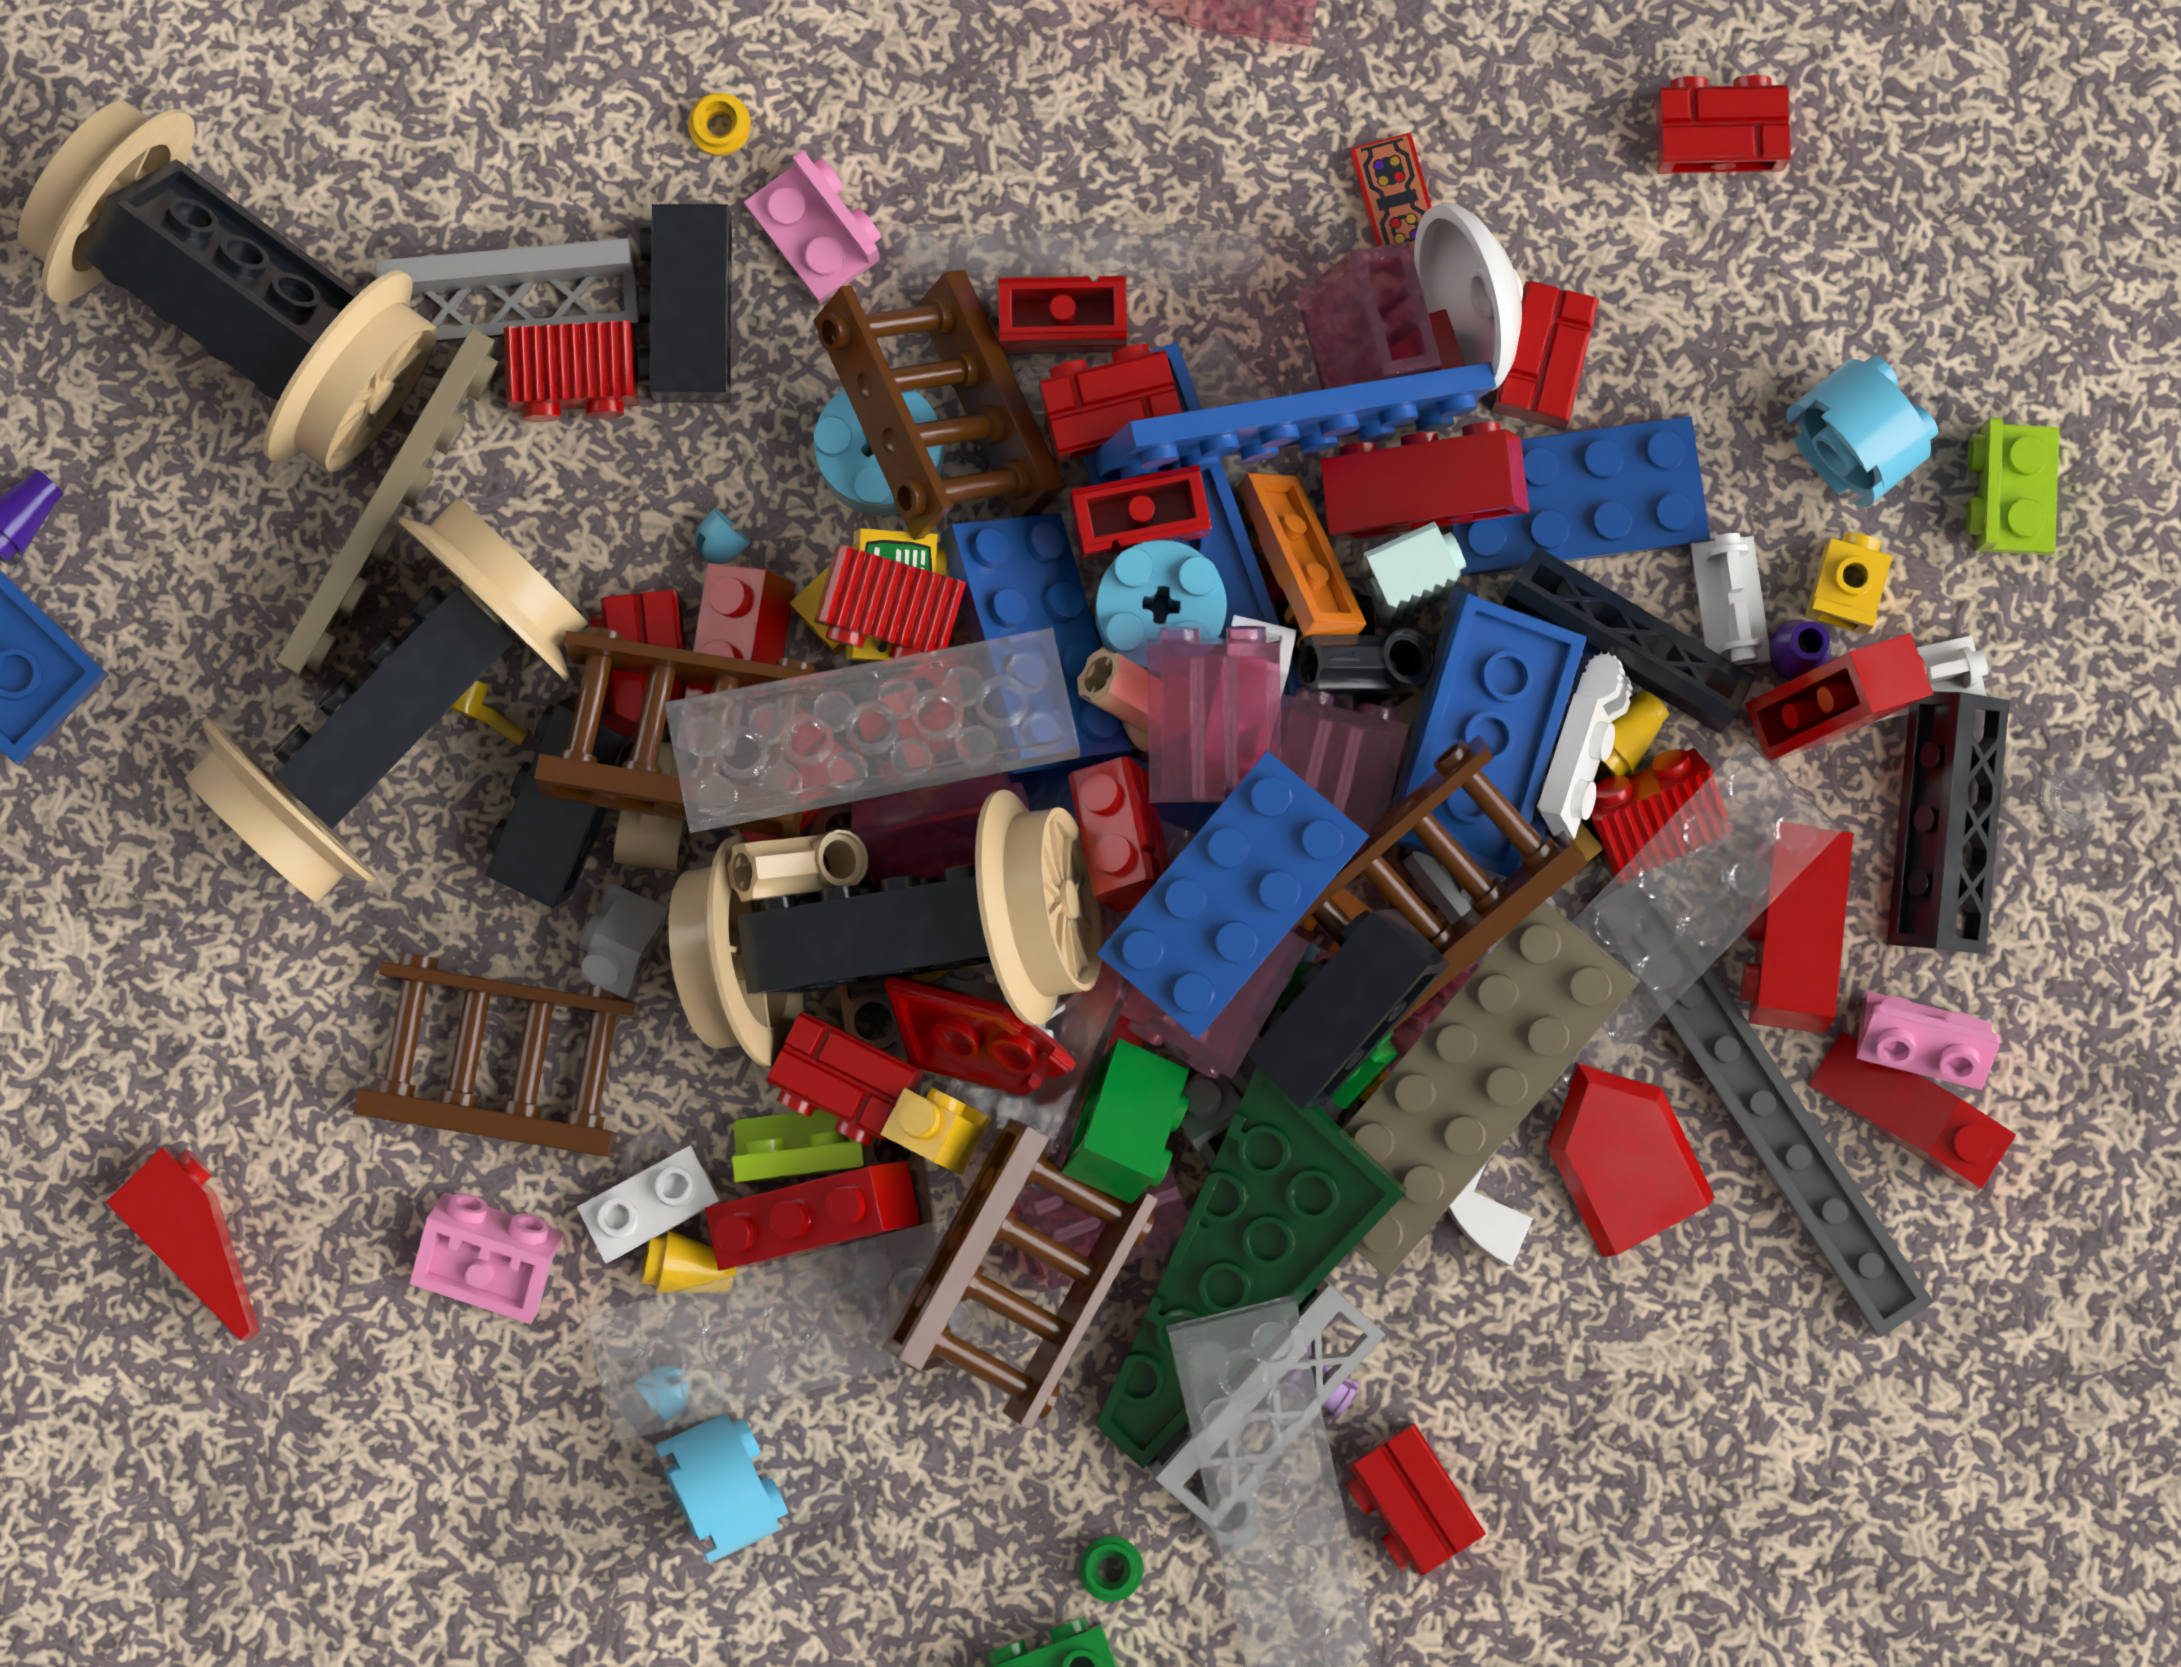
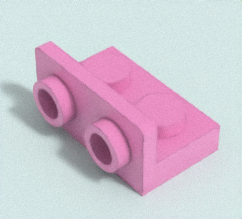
[744,150,882,304]
[1856,991,2000,1090]
[409,1193,564,1324]

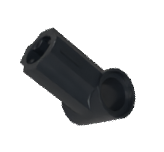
[1295,628,1435,701]

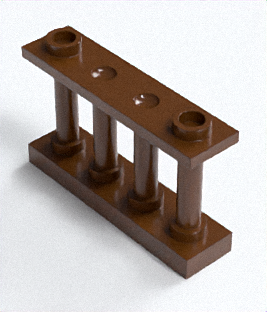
[813,269,1066,540]
[534,627,827,838]
[1292,735,1588,1032]
[353,953,641,1158]
[882,1117,1158,1430]

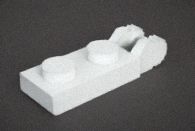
[1537,652,1633,840]

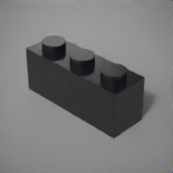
[638,204,732,403]
[485,694,638,909]
[1247,909,1451,1110]

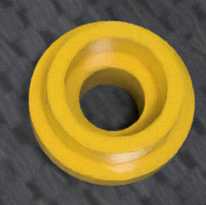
[688,93,751,156]

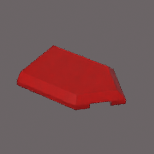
[885,975,1076,1096]
[1546,1061,1715,1258]

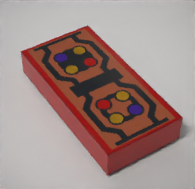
[1349,132,1432,272]

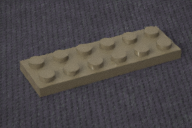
[276,327,499,680]
[1343,901,1640,1279]

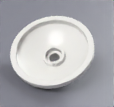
[1414,203,1523,391]

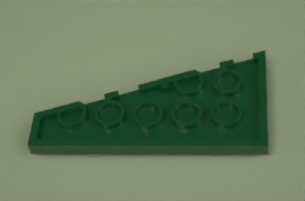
[1095,1065,1407,1469]

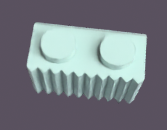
[1358,521,1466,626]

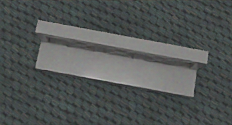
[375,238,640,343]
[1147,1278,1386,1528]

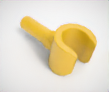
[451,680,528,746]

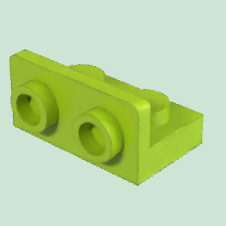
[1965,417,2060,555]
[732,1109,866,1184]

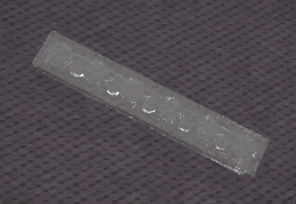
[892,224,1270,290]

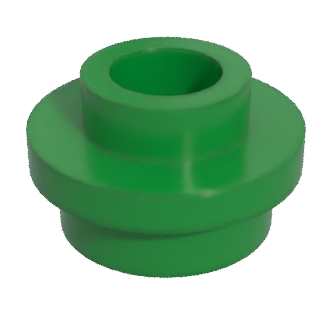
[1079,1536,1143,1602]

